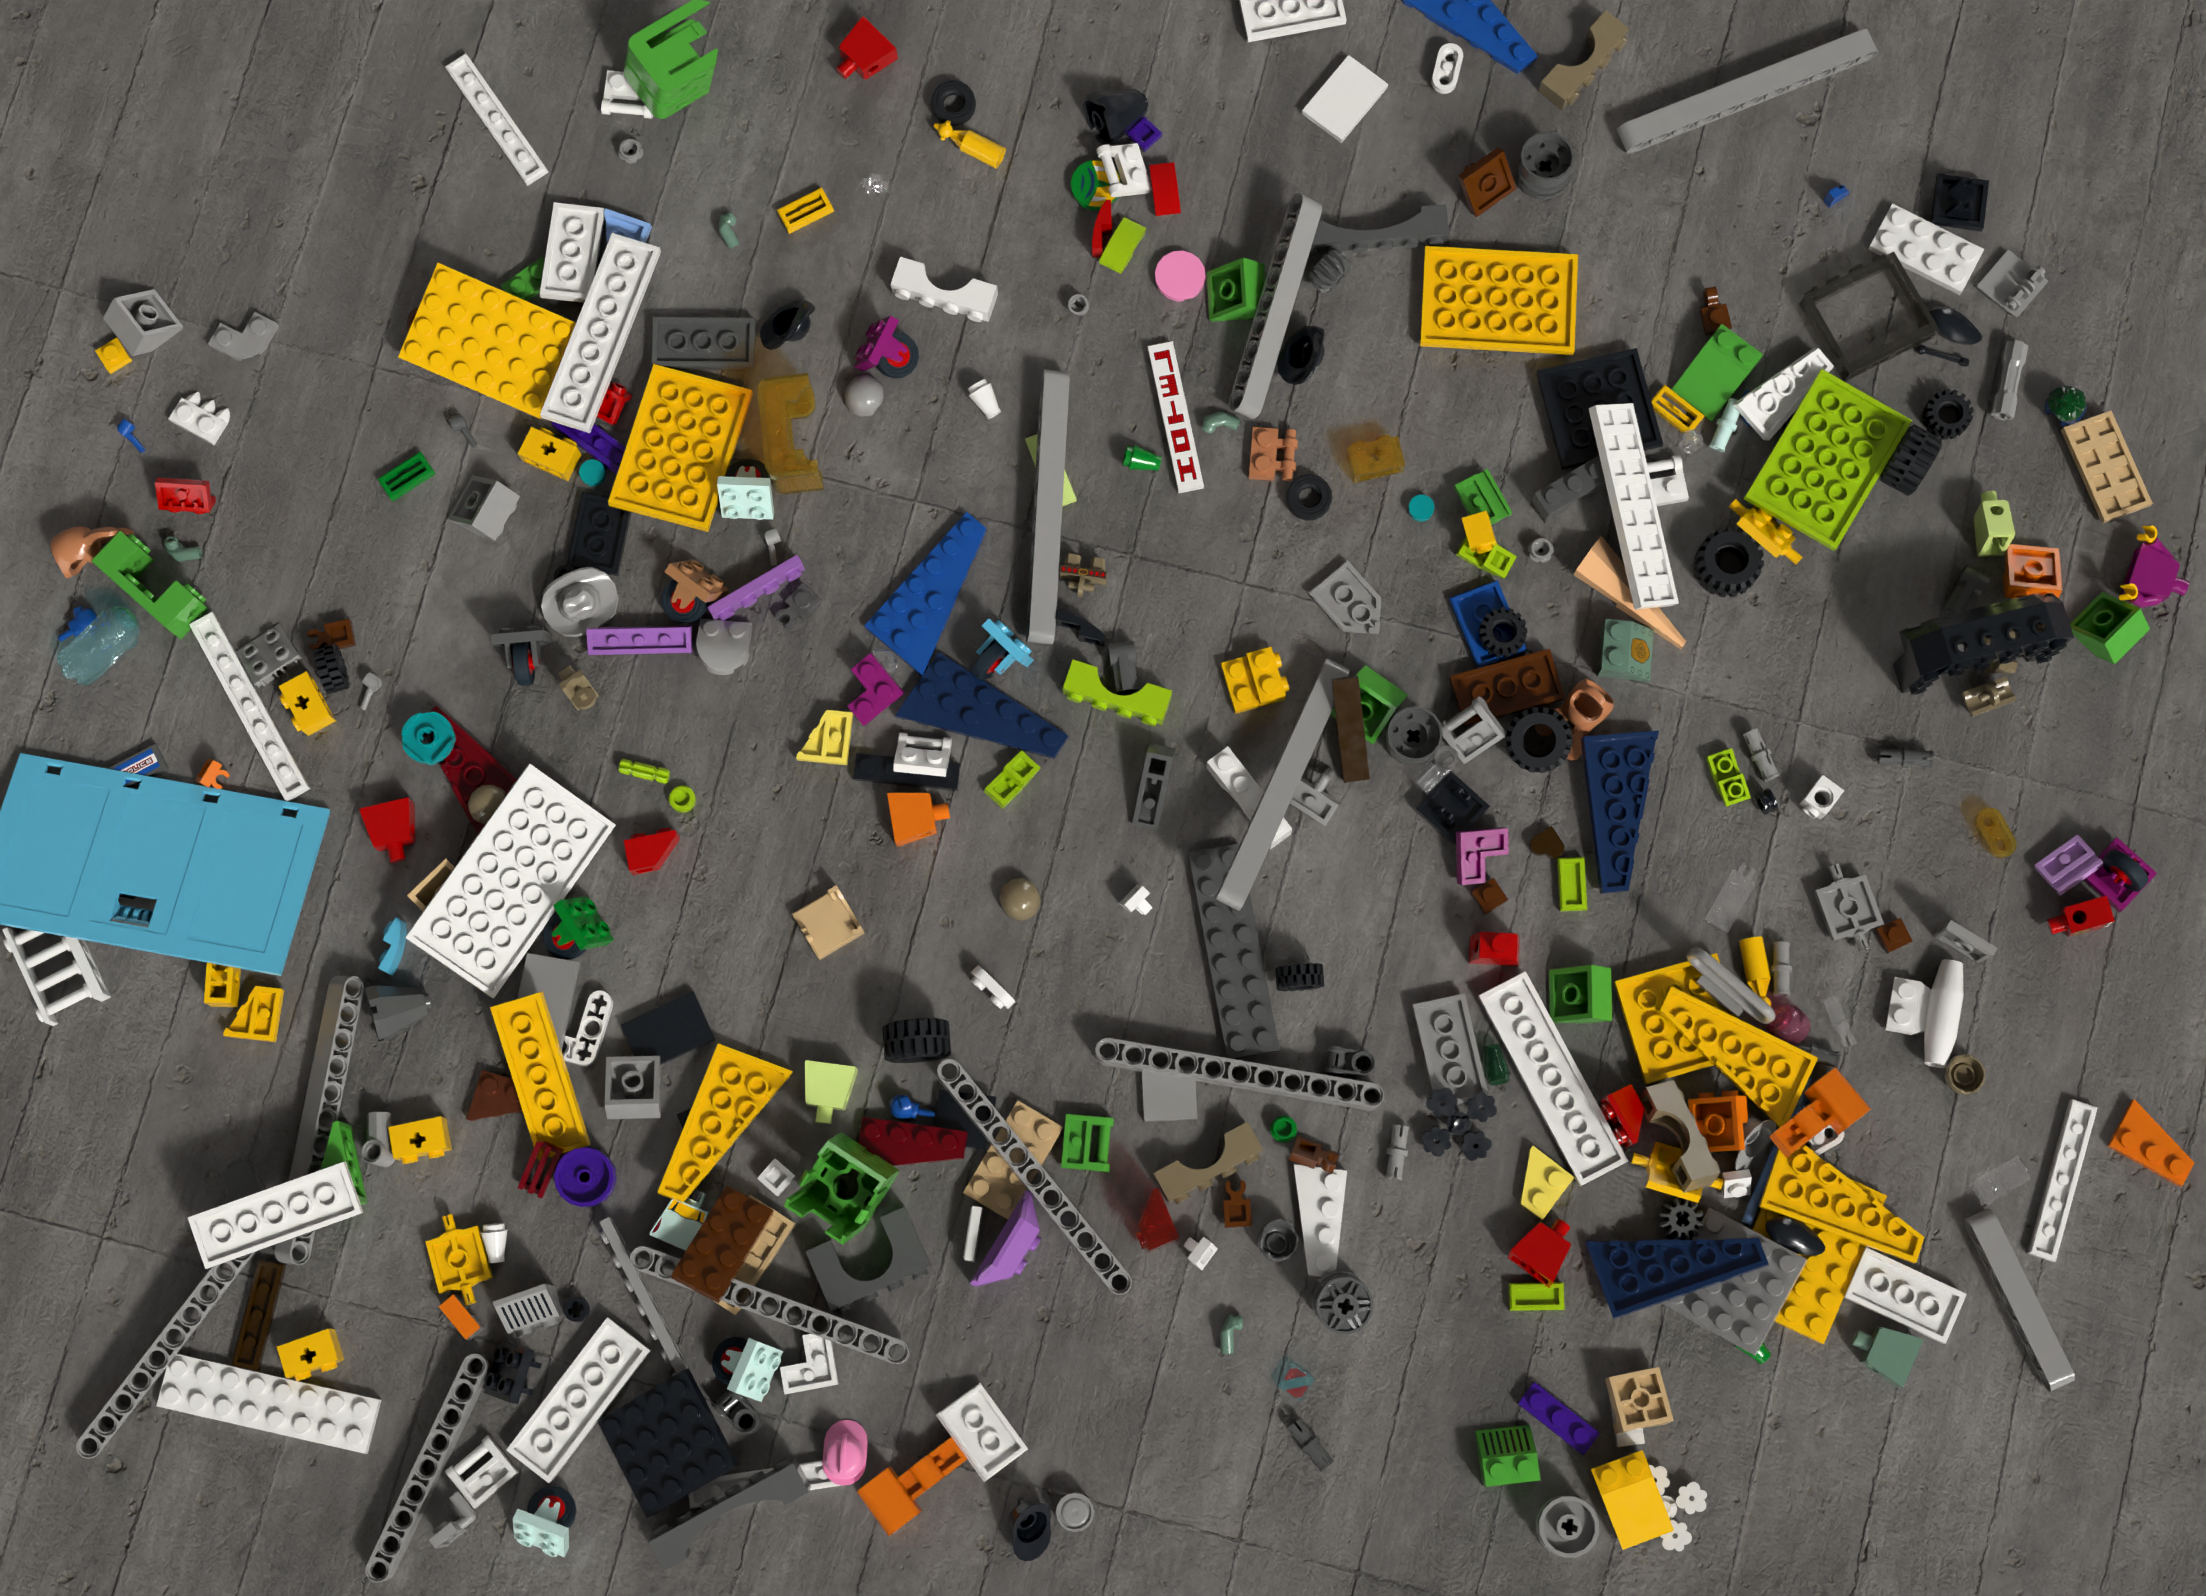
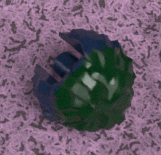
[2044,386,2087,427]

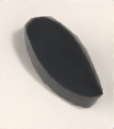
[1926,306,1982,345]
[1765,1216,1825,1255]

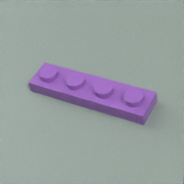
[708,555,805,621]
[586,625,693,655]

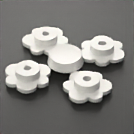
[1649,1465,1707,1551]

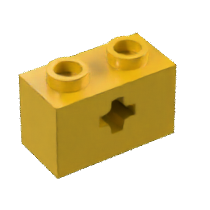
[518,427,582,481]
[279,671,336,736]
[204,963,241,1007]
[388,1116,452,1164]
[277,1328,344,1381]

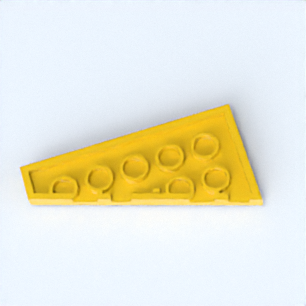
[1659,986,1818,1128]
[658,1043,793,1203]
[1759,1145,1924,1263]

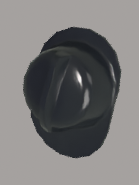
[1008,1498,1051,1561]

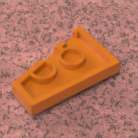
[2107,1099,2195,1187]

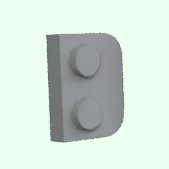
[696,619,753,675]

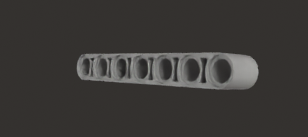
[1964,1208,2075,1392]

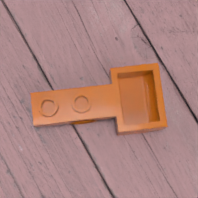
[1769,1067,1871,1158]
[857,1437,967,1537]

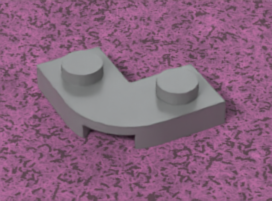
[208,312,279,361]

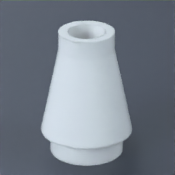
[968,379,1001,419]
[480,1223,508,1263]

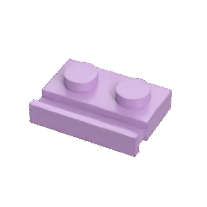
[2035,835,2103,896]

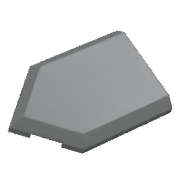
[1308,560,1381,634]

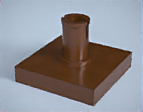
[1458,147,1517,217]

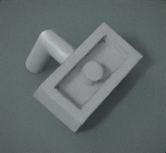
[1290,768,1341,826]
[429,1491,476,1549]

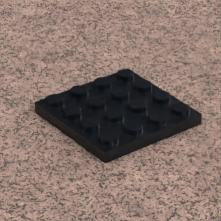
[1536,348,1663,470]
[597,1368,739,1518]

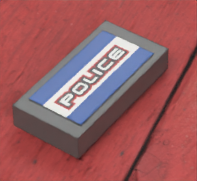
[108,744,169,788]

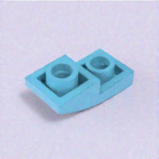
[378,917,407,976]

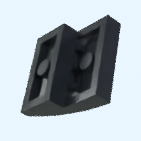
[934,1090,996,1150]

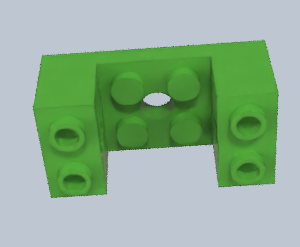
[91,531,209,640]

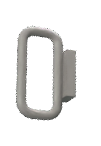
[1687,947,1776,1024]

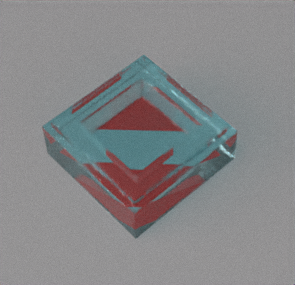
[1277,1364,1315,1402]

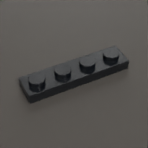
[853,753,961,791]

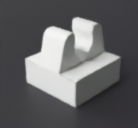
[1119,885,1152,915]
[1183,1237,1218,1270]

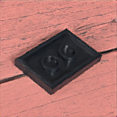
[567,492,632,576]
[621,991,716,1065]

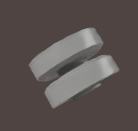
[1535,1496,1599,1558]

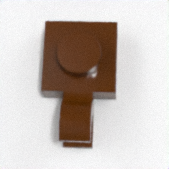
[1699,286,1732,336]

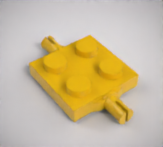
[1729,499,1803,565]
[1631,1141,1723,1203]
[425,1214,493,1306]

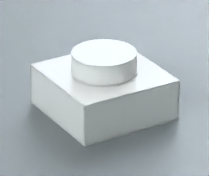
[757,1158,796,1196]
[1721,1169,1752,1198]

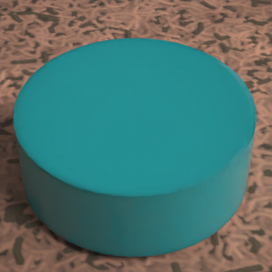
[579,459,606,487]
[1408,495,1435,522]

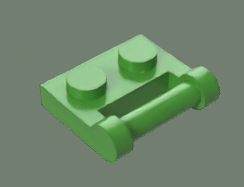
[1061,1114,1114,1173]

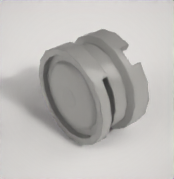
[1056,1492,1094,1532]

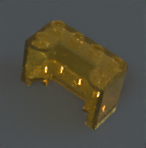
[758,373,824,494]

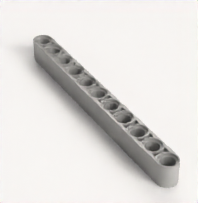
[1617,29,1878,154]
[1026,369,1070,645]
[1215,658,1350,911]
[275,976,364,1265]
[1095,1038,1384,1111]
[936,1059,1132,1295]
[630,1246,911,1364]
[76,1251,256,1459]

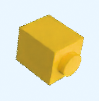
[1461,511,1497,554]

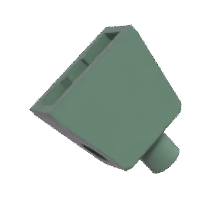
[1851,1327,1924,1387]

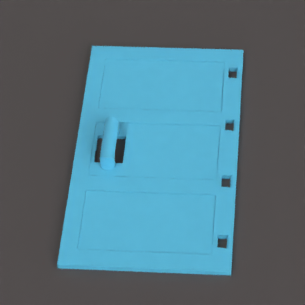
[0,753,331,976]

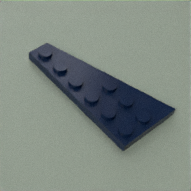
[895,652,1069,759]
[1581,731,1659,894]
[1585,1238,1769,1319]

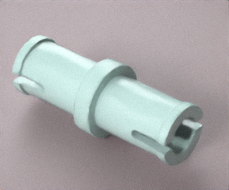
[1709,398,1740,452]

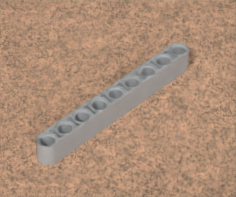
[1228,193,1322,419]
[365,1354,492,1583]

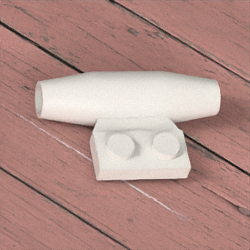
[1885,959,1964,1068]

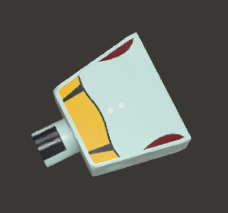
[649,1189,709,1251]

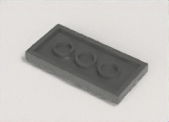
[651,317,756,370]

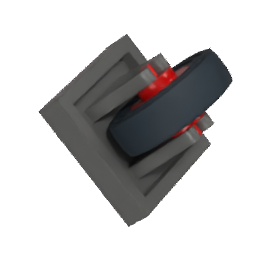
[491,626,553,686]

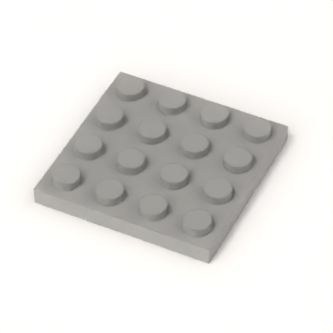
[1660,1207,1807,1356]

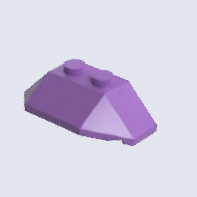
[970,1190,1042,1287]

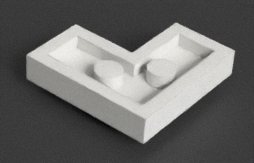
[780,1334,839,1395]

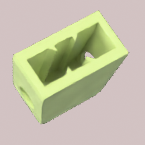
[1974,491,2015,557]
[805,1060,858,1124]

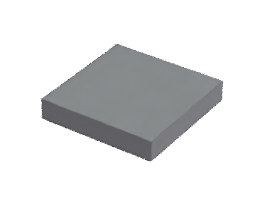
[1933,920,1998,964]
[1142,1065,1198,1122]

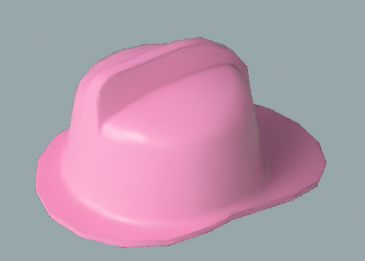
[823,1420,868,1486]

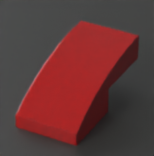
[1149,162,1181,216]
[1092,200,1112,257]

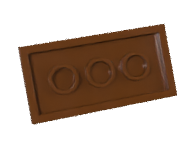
[1449,649,1565,727]
[671,1186,774,1303]

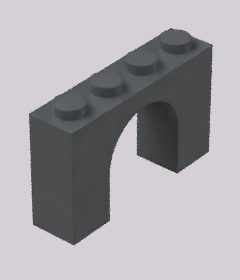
[805,1207,932,1314]

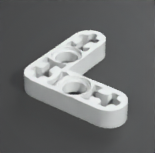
[562,990,613,1067]

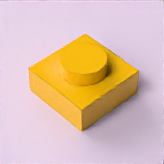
[95,337,133,374]

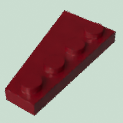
[854,1117,968,1171]

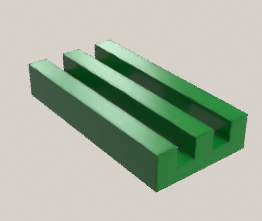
[377,451,436,502]

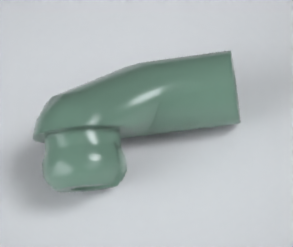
[719,212,740,249]
[1202,411,1241,433]
[164,536,202,562]
[1220,1314,1243,1354]

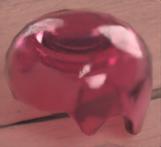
[1766,1004,1811,1045]

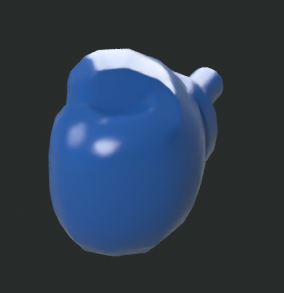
[58,606,99,642]
[889,1095,935,1119]

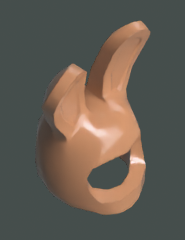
[50,526,134,579]
[1534,678,1615,761]

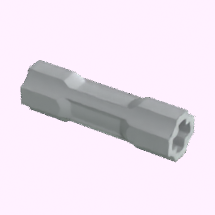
[1990,340,2028,421]

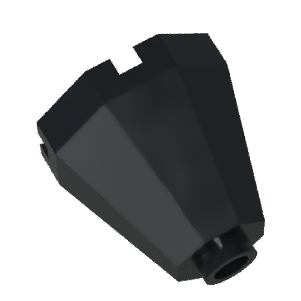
[1083,89,1148,145]

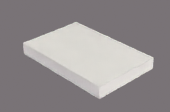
[1302,55,1388,143]
[936,1383,1028,1482]

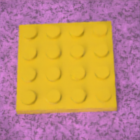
[1614,953,1735,1085]

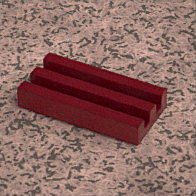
[518,1139,564,1199]

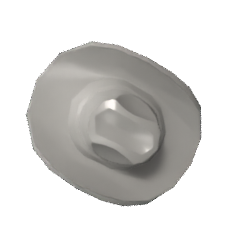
[541,567,619,637]

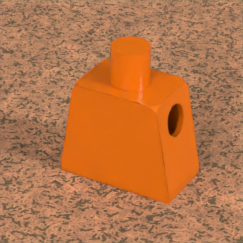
[887,793,950,846]

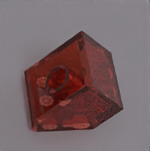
[1136,1188,1179,1253]

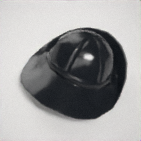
[760,299,815,350]
[1277,326,1325,385]

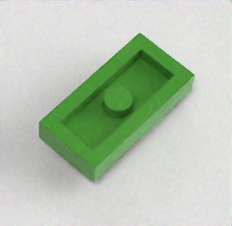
[501,257,545,301]

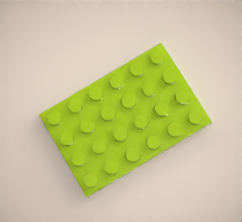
[1744,369,1912,551]

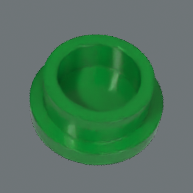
[1270,1115,1297,1143]

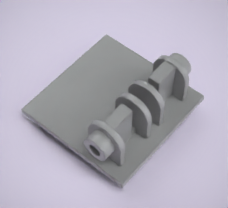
[1976,250,2048,319]
[236,623,302,687]

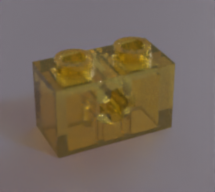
[1346,435,1405,484]

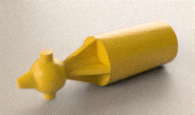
[933,120,1006,169]
[1739,936,1771,1007]

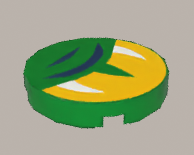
[1071,160,1121,211]

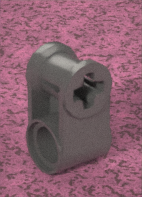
[1323,1046,1375,1078]
[711,1390,762,1435]

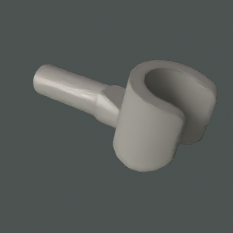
[764,528,781,566]
[360,672,382,710]

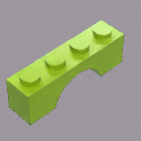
[1063,659,1172,726]

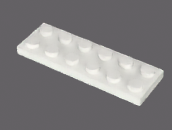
[188,1161,364,1269]
[506,1317,651,1483]

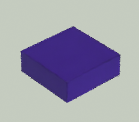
[1126,116,1162,153]

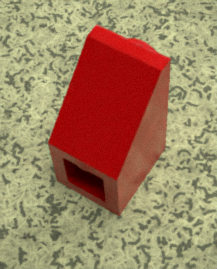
[624,828,680,875]

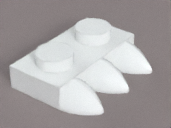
[168,392,230,445]

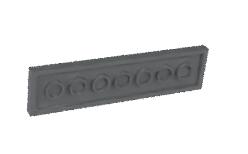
[1188,844,1280,1059]

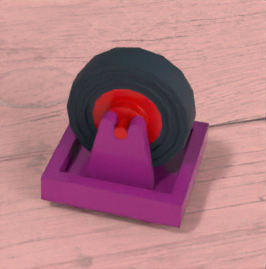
[854,315,919,379]
[2084,837,2157,912]

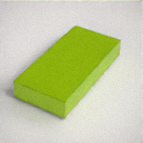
[1557,857,1587,912]
[1508,1283,1565,1311]

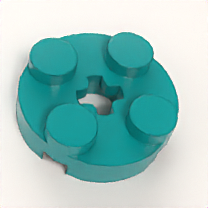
[401,712,456,765]

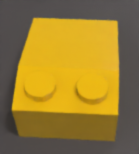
[1591,1450,1674,1550]

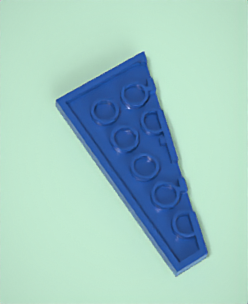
[1402,0,1538,74]
[864,512,987,676]

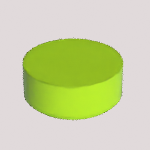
[669,785,696,813]

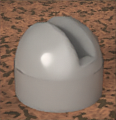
[1068,294,1090,316]

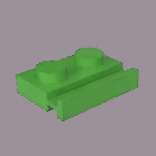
[1454,468,1512,525]

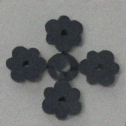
[1421,1087,1497,1161]

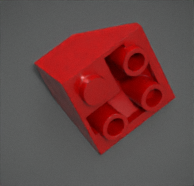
[1599,1084,1644,1149]

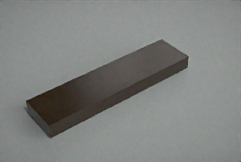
[1331,676,1370,783]
[231,1259,286,1372]

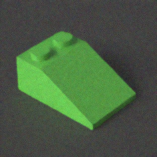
[1672,324,1763,422]
[321,1121,368,1205]

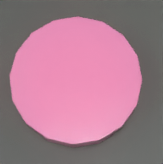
[1155,251,1206,302]

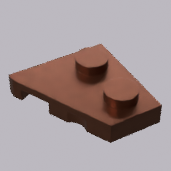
[466,1070,523,1121]

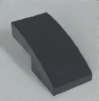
[1056,609,1106,647]

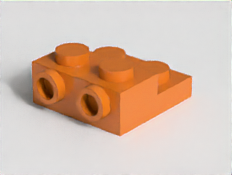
[2003,544,2062,599]
[1688,1091,1748,1152]

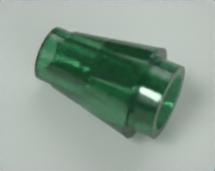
[1484,1044,1511,1086]

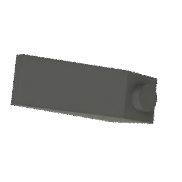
[1132,743,1176,831]

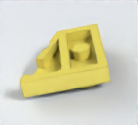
[796,710,853,765]
[1520,1146,1574,1221]

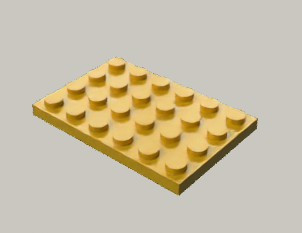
[1420,246,1578,355]
[398,263,576,419]
[608,364,753,532]
[1751,1178,1887,1344]

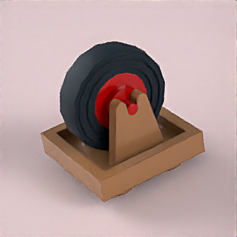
[662,559,729,623]

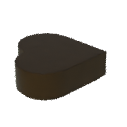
[1529,826,1564,859]

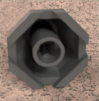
[365,985,432,1042]

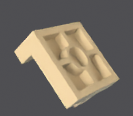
[792,885,865,960]
[1605,1367,1674,1435]

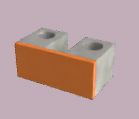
[439,1294,485,1340]

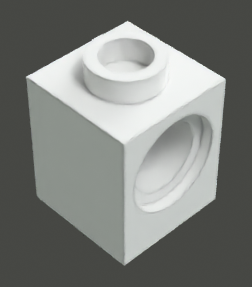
[1799,775,1844,820]

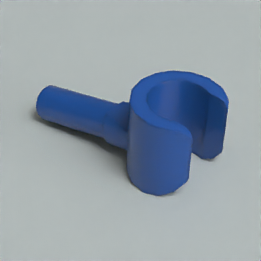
[117,419,146,453]

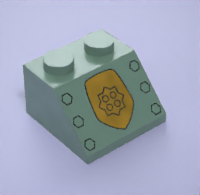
[1597,619,1654,682]

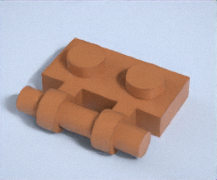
[1249,427,1298,481]

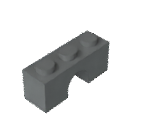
[1531,455,1606,523]

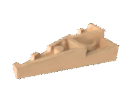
[1574,536,1686,649]

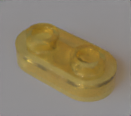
[1974,808,2017,859]

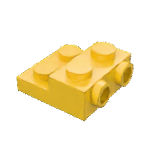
[1221,647,1289,714]

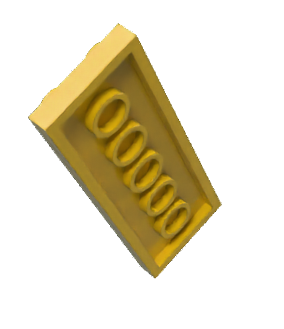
[490,991,591,1160]

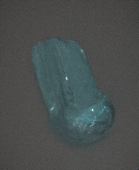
[57,606,140,686]

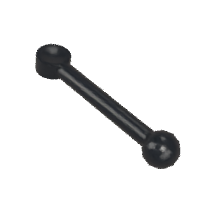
[1916,345,1970,367]

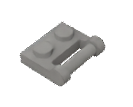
[1441,697,1507,764]

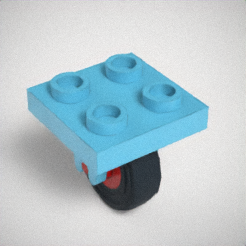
[971,619,1034,681]

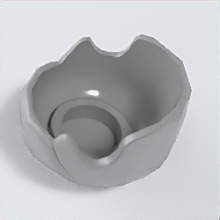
[845,375,884,417]

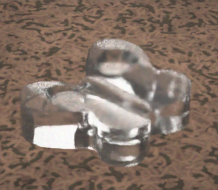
[860,174,889,193]

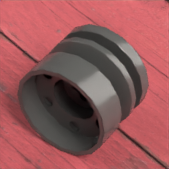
[1517,132,1575,200]
[1384,706,1443,766]
[1311,1270,1373,1334]

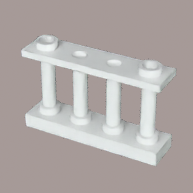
[2,927,111,1026]

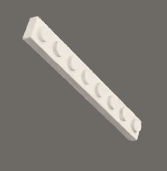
[189,612,310,801]

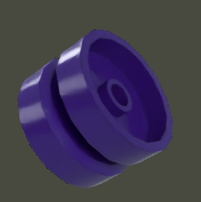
[554,1147,617,1207]

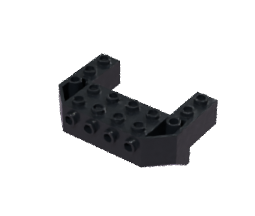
[1893,593,2074,695]

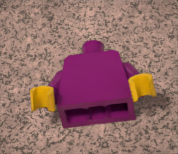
[2119,525,2190,608]

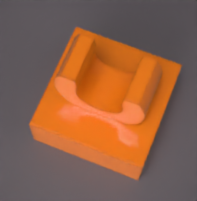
[195,758,230,789]

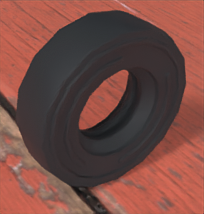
[931,80,976,126]
[1286,474,1332,521]

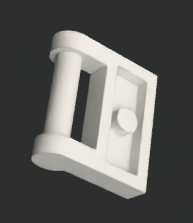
[601,70,653,119]
[1096,143,1152,197]
[1647,455,1689,506]
[893,733,952,777]
[445,1435,519,1509]

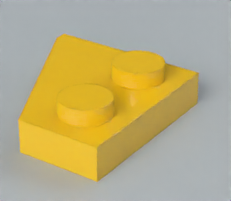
[223,986,284,1042]

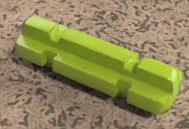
[618,759,670,784]

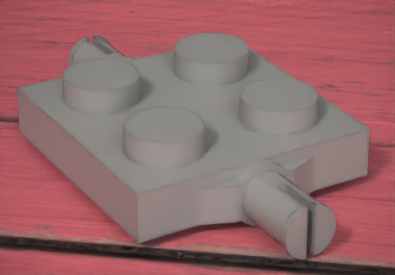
[1814,863,1884,952]

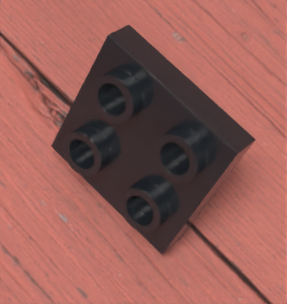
[1931,173,1989,232]
[1415,771,1490,845]
[484,1340,542,1404]

